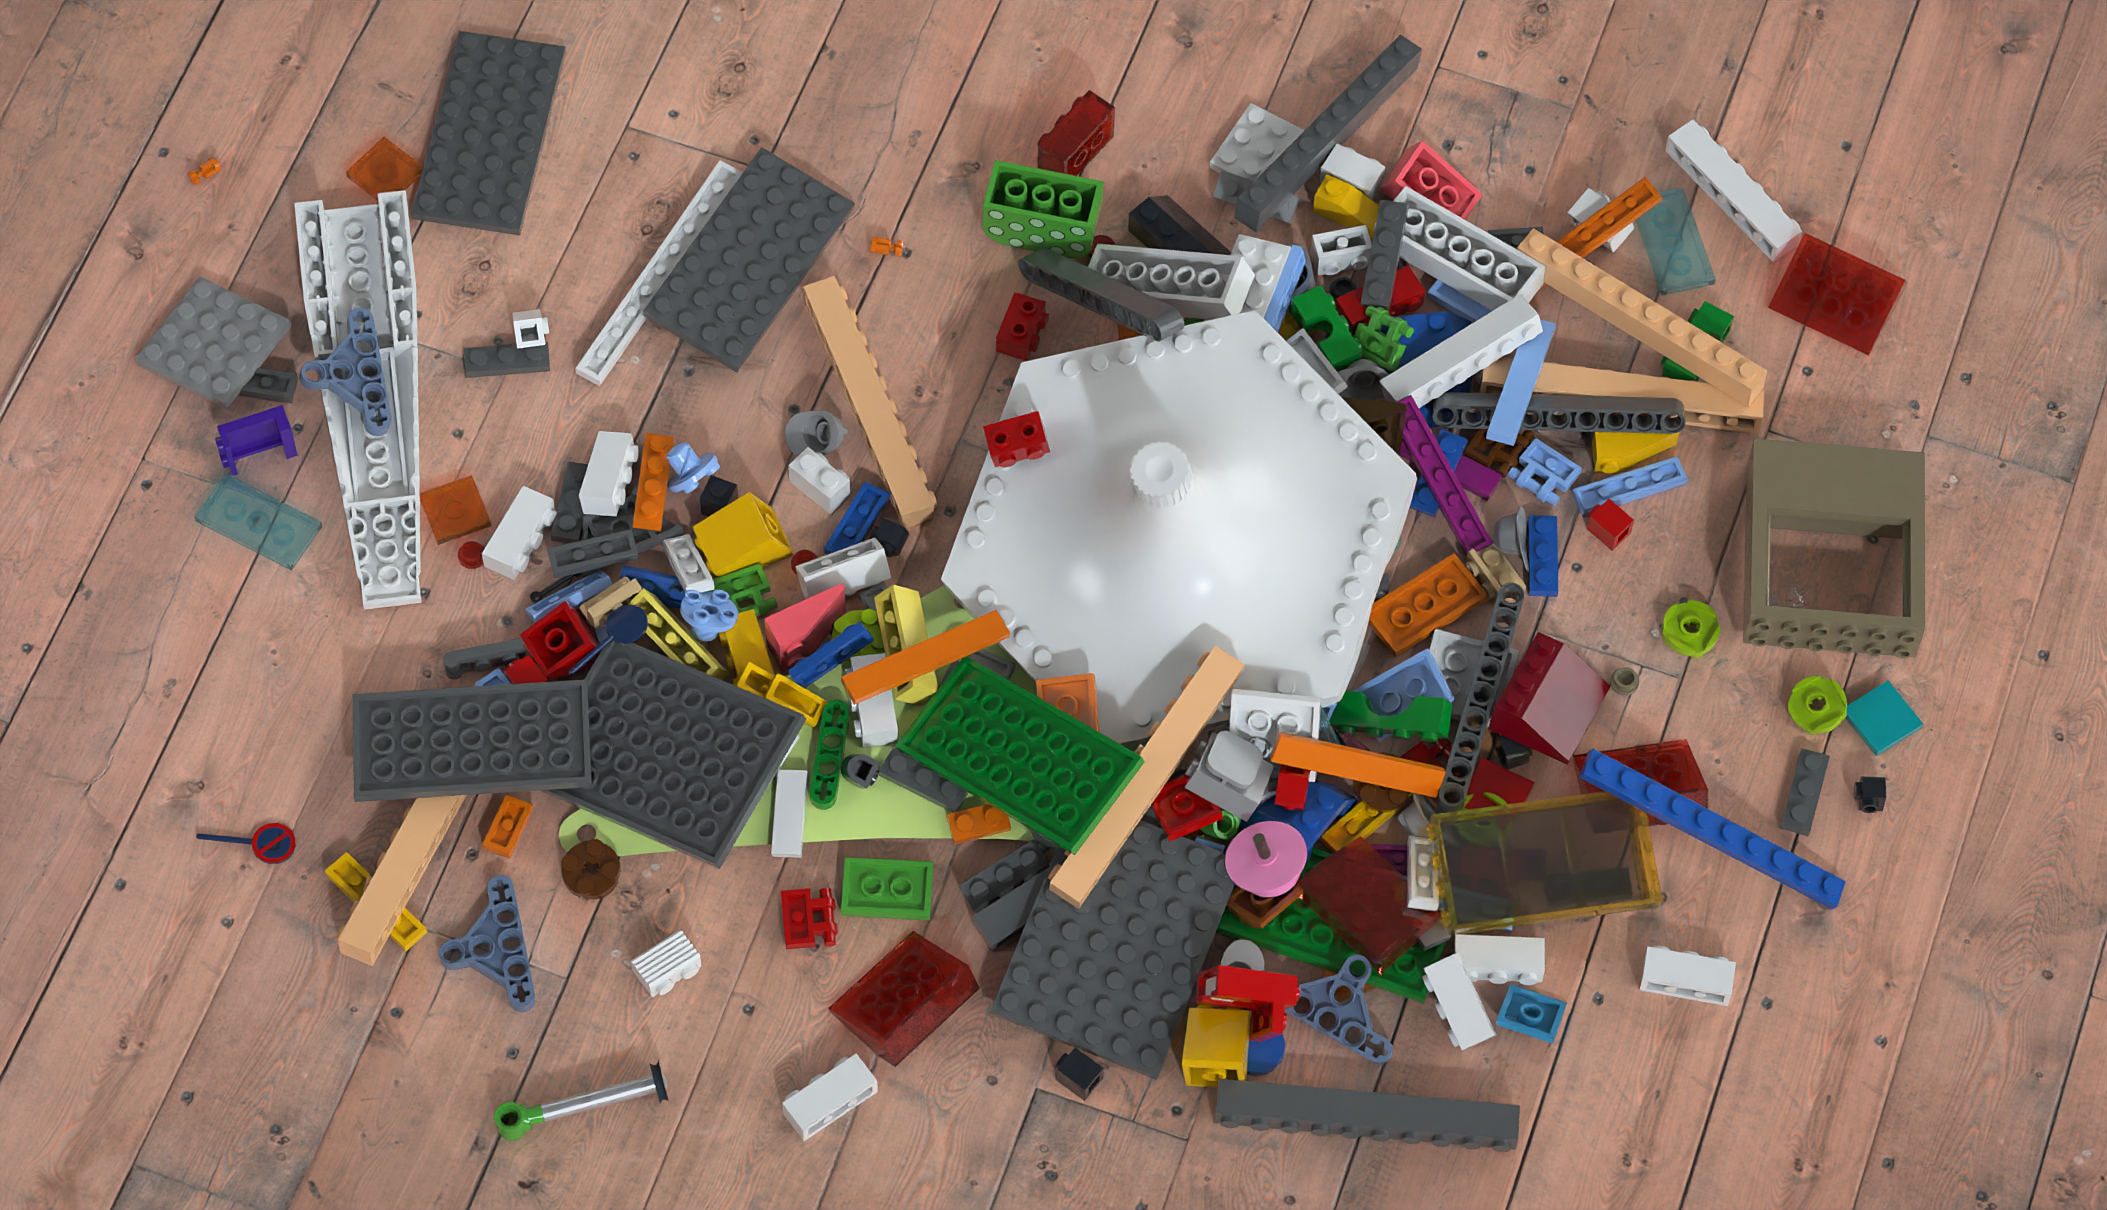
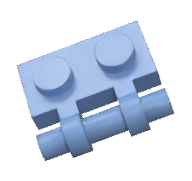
[1508,438,1582,506]

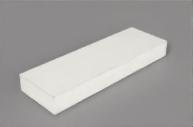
[662,534,714,593]
[771,770,808,858]
[1407,836,1439,911]

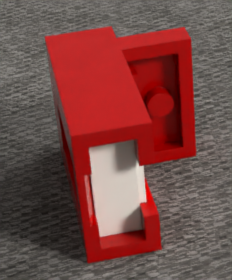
[1196,965,1300,1042]

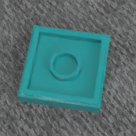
[1845,680,1923,756]

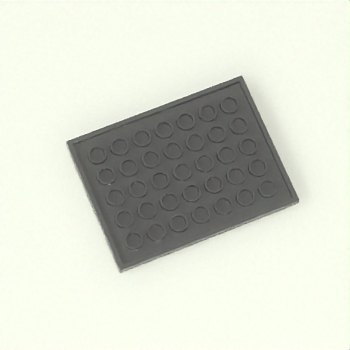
[540,640,806,869]
[990,820,1235,1080]

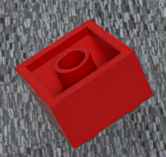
[520,601,602,679]

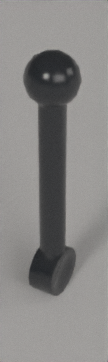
[530,573,582,604]

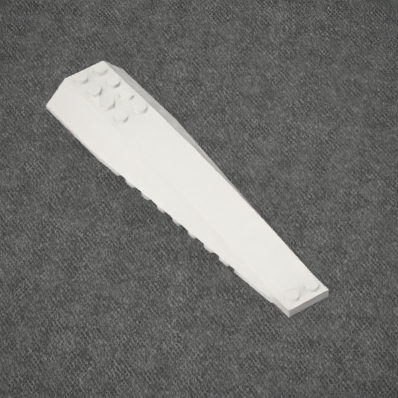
[294,190,422,610]

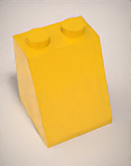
[693,492,794,577]
[1182,1005,1251,1088]

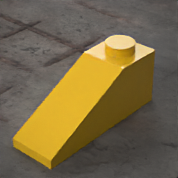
[1313,174,1379,238]
[1592,432,1679,474]

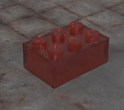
[1037,90,1115,176]

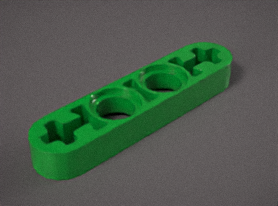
[810,700,849,810]

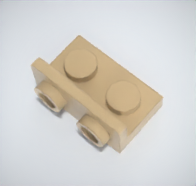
[1465,544,1526,604]
[580,577,642,631]

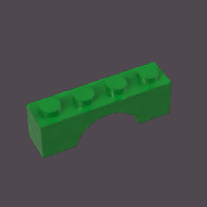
[1329,691,1453,742]

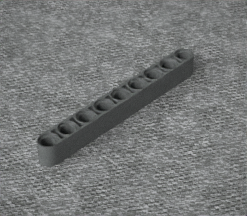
[1018,247,1185,342]
[1433,392,1686,434]
[1437,582,1524,818]

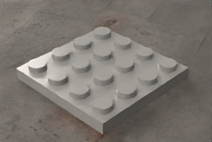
[135,277,292,409]

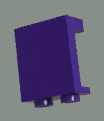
[215,405,298,476]

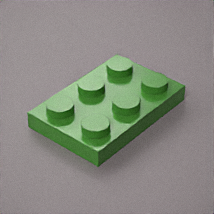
[841,857,934,921]

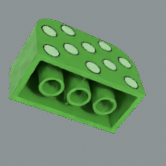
[983,160,1104,258]

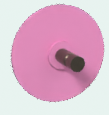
[1225,821,1307,897]

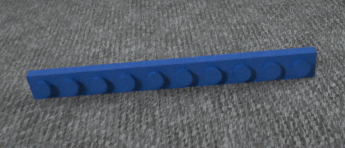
[1579,749,1846,909]

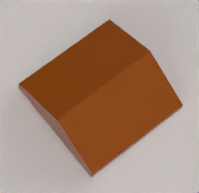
[1226,884,1304,929]

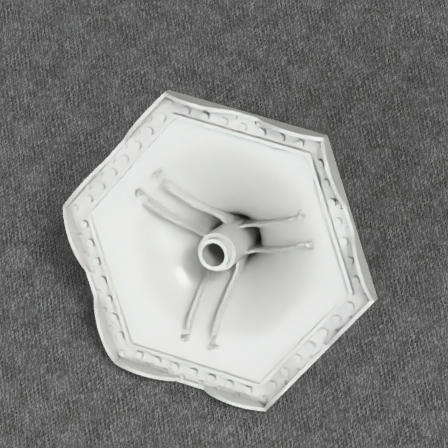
[941,310,1417,751]

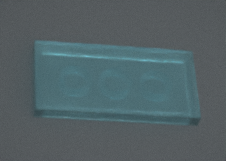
[1636,188,1716,295]
[194,473,323,571]

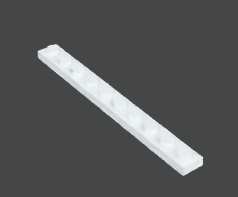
[576,160,743,386]

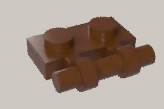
[1464,429,1535,478]

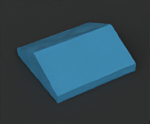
[1496,984,1567,1044]

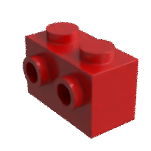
[996,292,1049,361]
[983,411,1050,468]

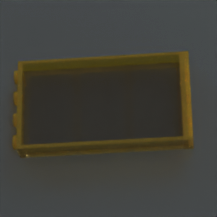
[1426,791,1663,936]

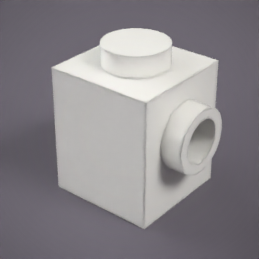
[513,309,549,348]

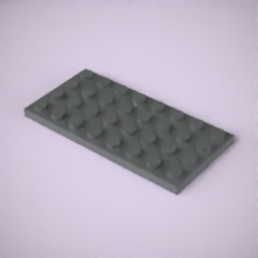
[411,31,566,235]
[643,147,855,372]
[353,680,592,802]

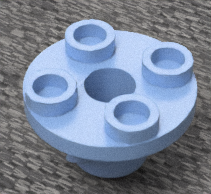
[666,442,720,494]
[680,590,738,642]

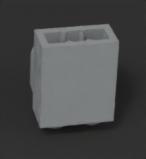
[1185,731,1274,822]

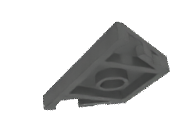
[581,495,684,577]

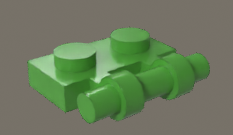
[1353,305,1414,371]
[709,563,778,617]

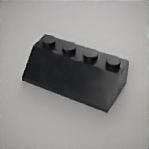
[1128,195,1231,255]

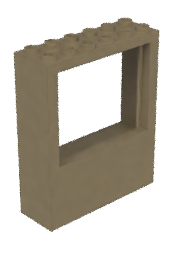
[1743,438,1925,659]

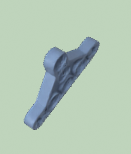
[299,307,391,436]
[439,875,536,1012]
[1284,955,1394,1064]

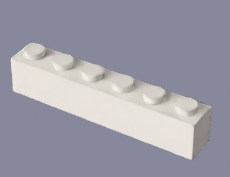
[1665,120,1802,263]
[1379,294,1543,408]

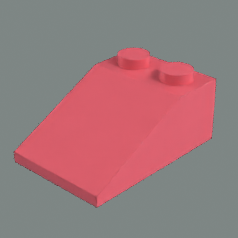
[1379,141,1482,220]
[764,583,846,672]

